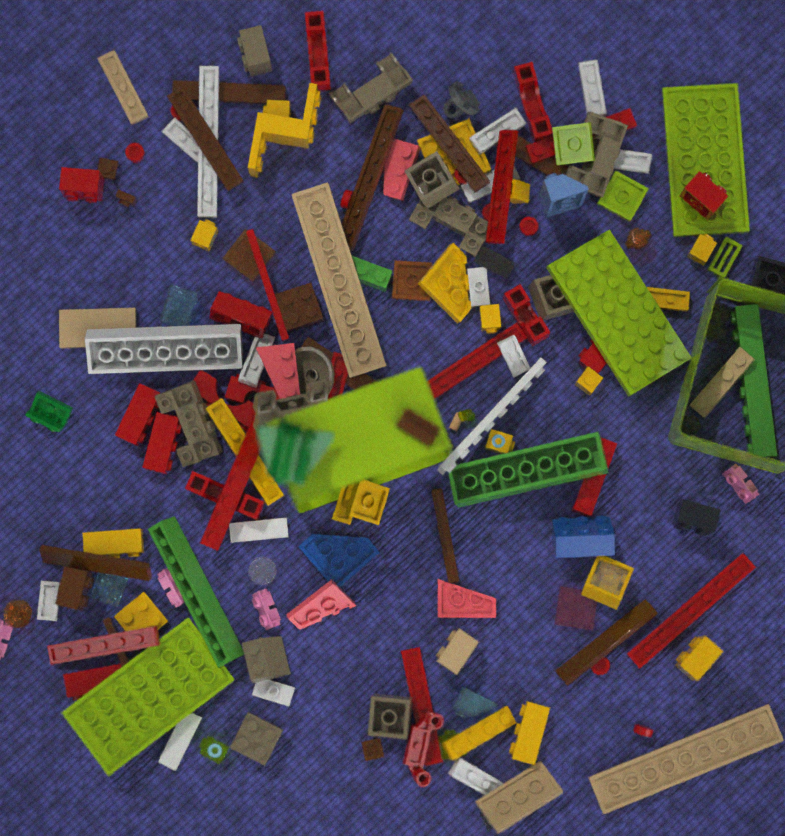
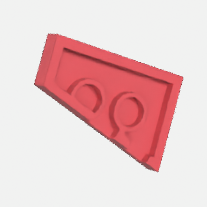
[383,139,421,201]
[256,343,300,399]
[286,579,356,630]
[438,579,496,618]

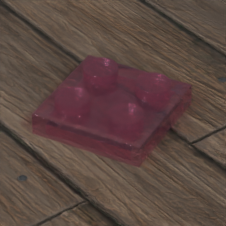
[554,586,597,631]

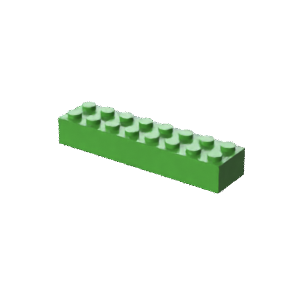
[448,432,609,507]

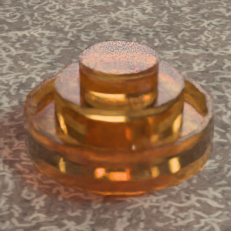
[624,227,652,250]
[3,599,32,628]

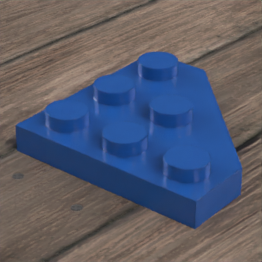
[298,534,380,587]

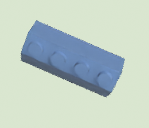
[539,173,589,218]

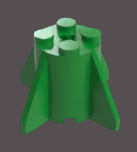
[256,416,335,486]

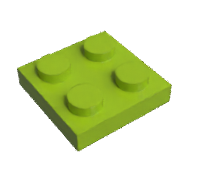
[552,122,595,165]
[597,171,649,222]

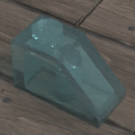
[453,687,498,718]

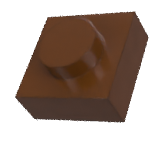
[97,158,119,181]
[115,189,138,208]
[361,738,384,761]

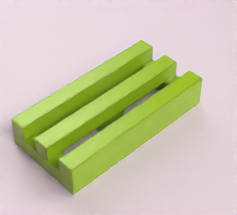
[707,237,743,278]

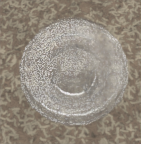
[248,557,277,585]

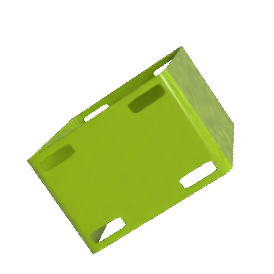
[668,277,785,474]
[264,367,452,514]

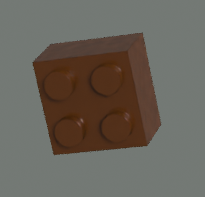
[275,283,324,333]
[55,566,94,611]

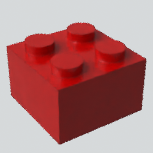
[59,167,105,203]
[679,171,728,221]

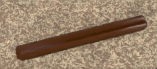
[431,488,459,583]

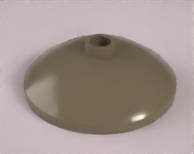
[295,347,334,395]

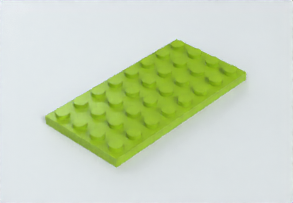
[662,83,750,237]
[546,229,692,397]
[61,617,235,776]

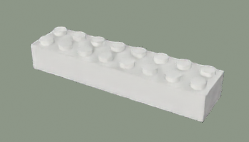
[85,324,243,374]

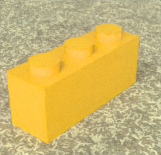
[83,528,144,558]
[509,701,550,765]

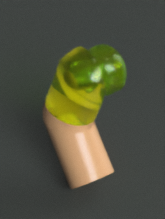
[449,409,476,432]

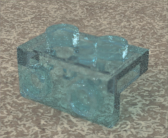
[159,285,197,326]
[90,572,129,607]

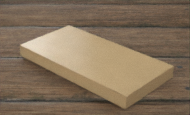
[59,308,136,349]
[476,761,563,834]

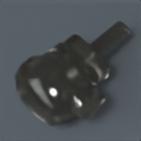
[680,414,701,436]

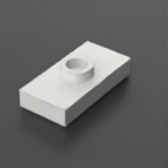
[614,150,653,174]
[467,267,490,307]
[497,334,530,377]
[37,581,60,621]
[252,680,295,706]

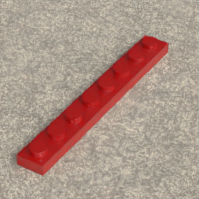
[200,412,261,551]
[627,553,756,669]

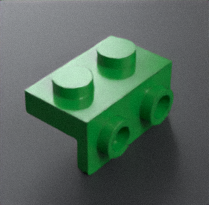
[25,391,73,432]

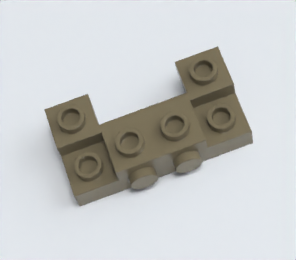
[329,52,413,123]
[566,112,628,197]
[409,196,488,257]
[253,379,329,432]
[155,380,223,467]

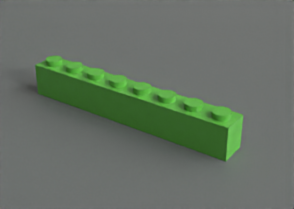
[730,304,777,458]
[148,516,244,668]

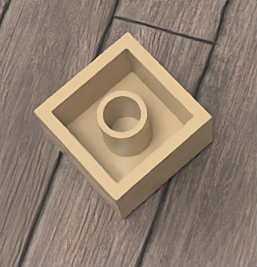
[436,629,478,675]

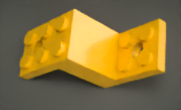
[248,83,321,178]

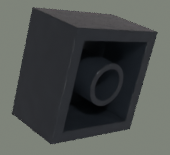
[749,256,785,295]
[672,499,721,537]

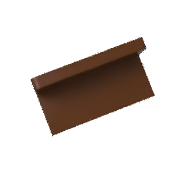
[395,407,441,448]

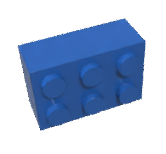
[552,515,615,558]

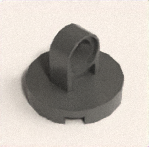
[443,81,480,118]

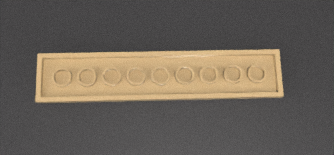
[291,182,387,378]
[588,704,784,814]

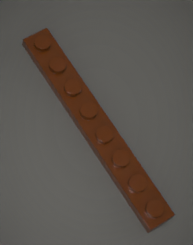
[342,104,404,252]

